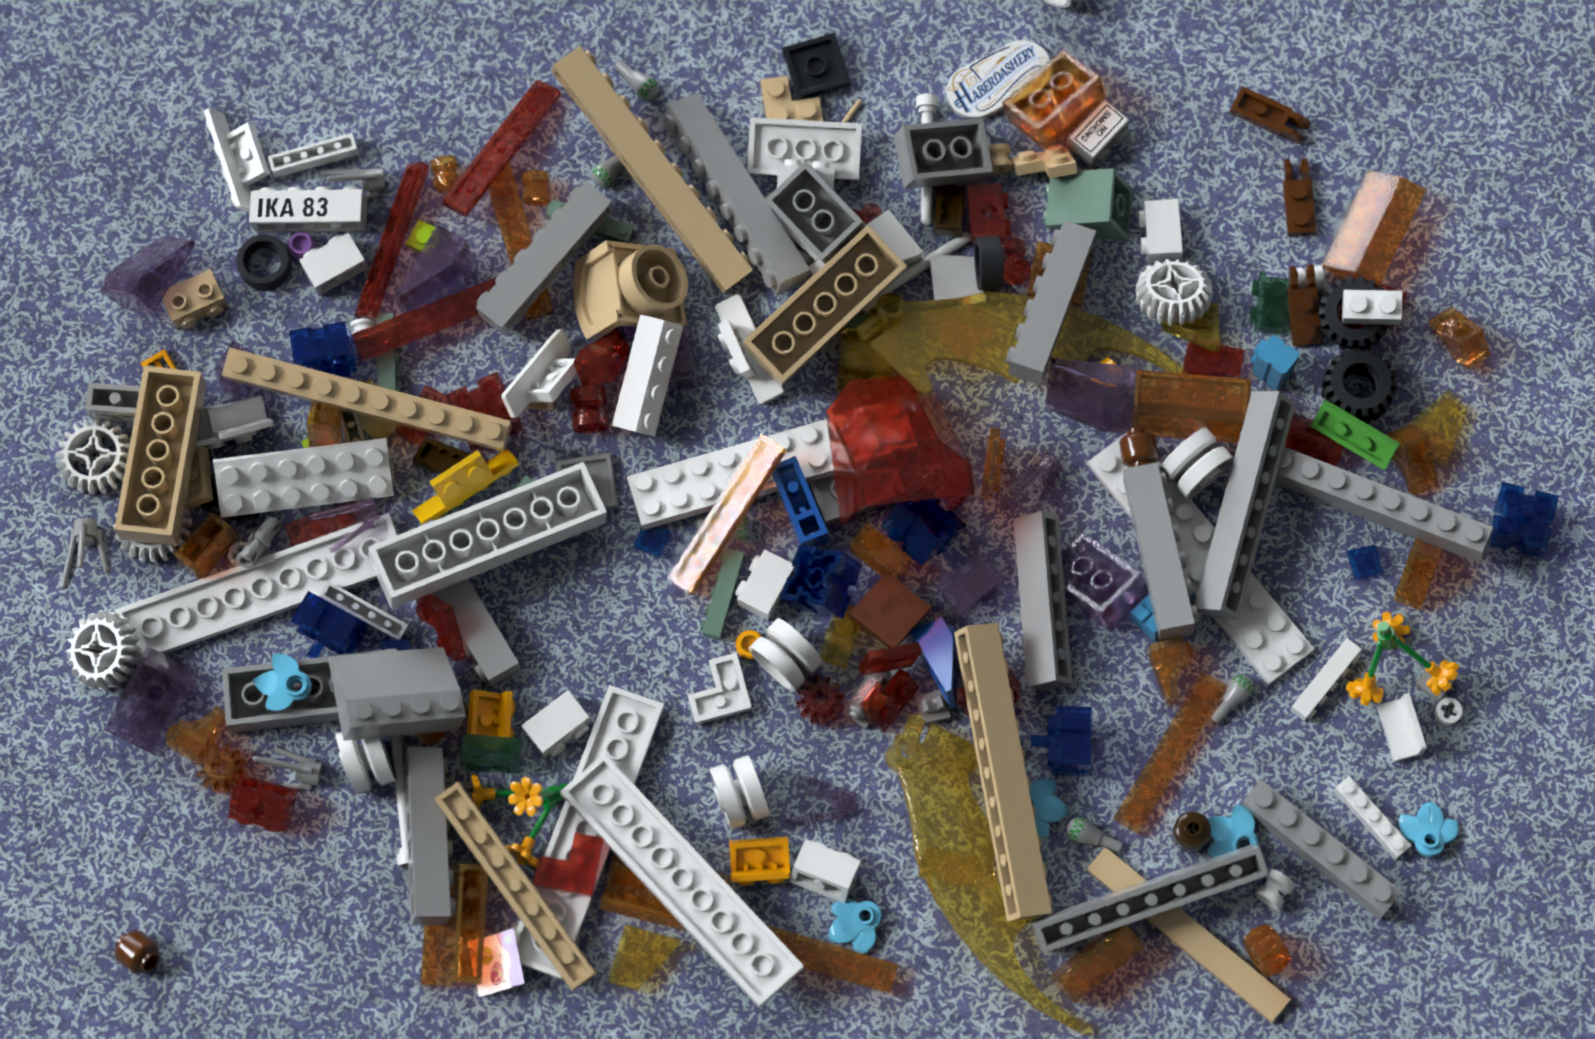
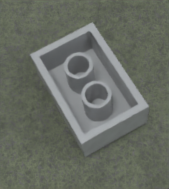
[894,118,993,189]
[764,161,867,264]

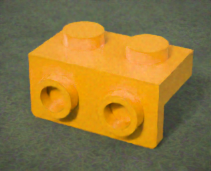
[466,690,515,753]
[729,836,791,886]

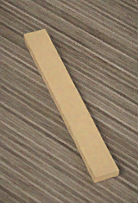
[434,781,597,992]
[1086,847,1291,1023]

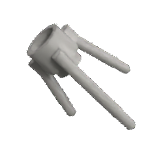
[319,168,386,200]
[61,518,109,589]
[253,747,323,792]

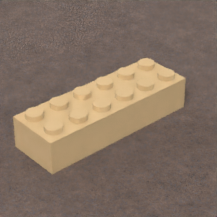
[742,225,907,387]
[114,366,207,546]

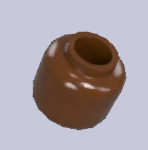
[1119,427,1159,468]
[115,930,160,975]

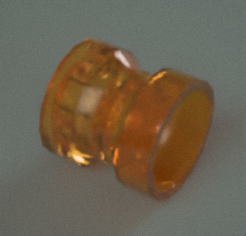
[430,155,462,192]
[522,170,551,206]

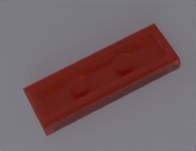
[284,499,374,547]

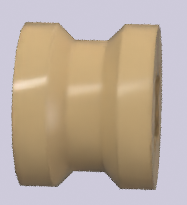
[988,143,1014,175]

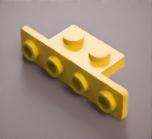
[412,449,519,525]

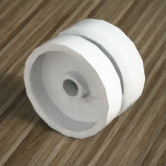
[1159,427,1234,500]
[748,618,823,692]
[336,732,396,795]
[709,755,770,830]

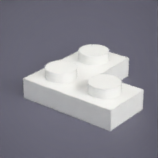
[688,653,752,725]

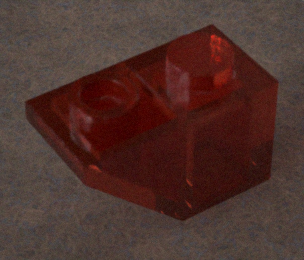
[573,330,629,387]

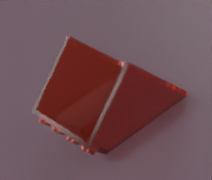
[826,375,976,524]

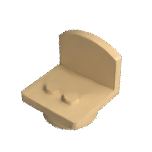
[573,240,688,340]

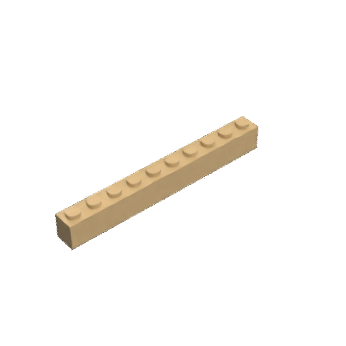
[551,46,753,294]
[222,347,512,452]
[954,623,1052,922]

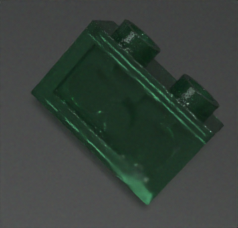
[1249,271,1289,335]
[460,734,523,775]

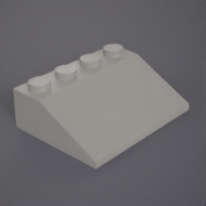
[328,647,466,741]

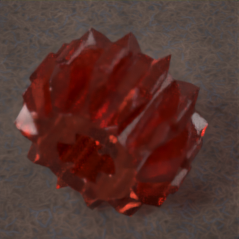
[796,675,845,725]

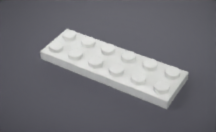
[213,438,394,518]

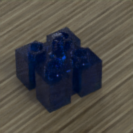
[289,321,357,377]
[1489,481,1559,558]
[880,487,966,565]
[780,545,862,618]
[291,591,370,658]
[1030,706,1092,777]

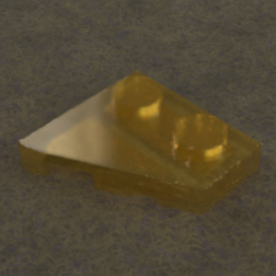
[1161,303,1220,352]
[1405,390,1468,468]
[608,925,680,991]

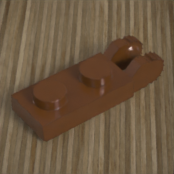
[1229,86,1311,144]
[1282,158,1316,236]
[1287,264,1321,346]

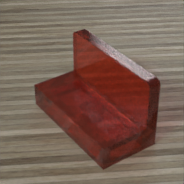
[1284,414,1344,467]

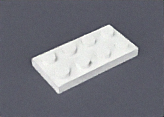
[747,117,862,181]

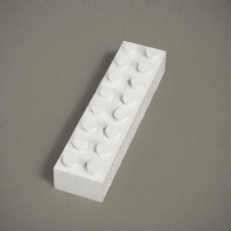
[368,462,607,609]

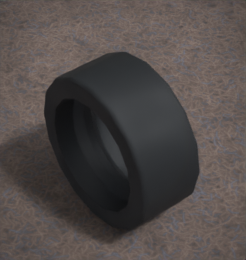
[236,234,292,291]
[974,236,1004,291]

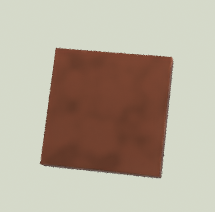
[849,572,931,648]

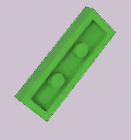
[1310,400,1400,470]

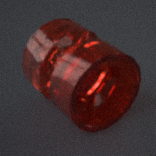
[569,384,609,434]

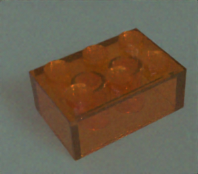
[1002,49,1107,150]

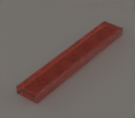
[442,79,561,218]
[354,161,430,319]
[351,277,497,362]

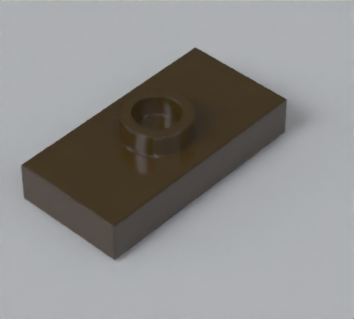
[934,185,966,237]
[412,436,471,475]

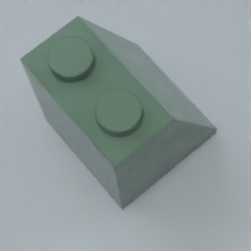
[1043,168,1133,241]

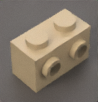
[159,269,228,330]

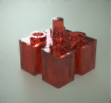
[445,372,523,453]

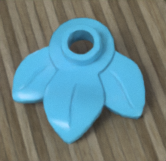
[253,653,312,711]
[1029,779,1069,837]
[1399,802,1458,858]
[1207,804,1259,858]
[829,898,882,956]

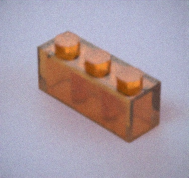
[1049,924,1145,1003]

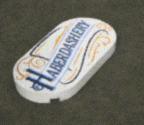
[946,40,1051,119]

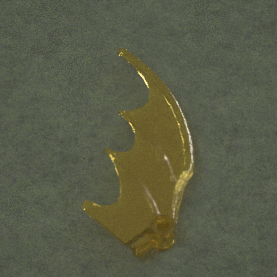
[854,292,1202,394]
[885,714,1092,1035]

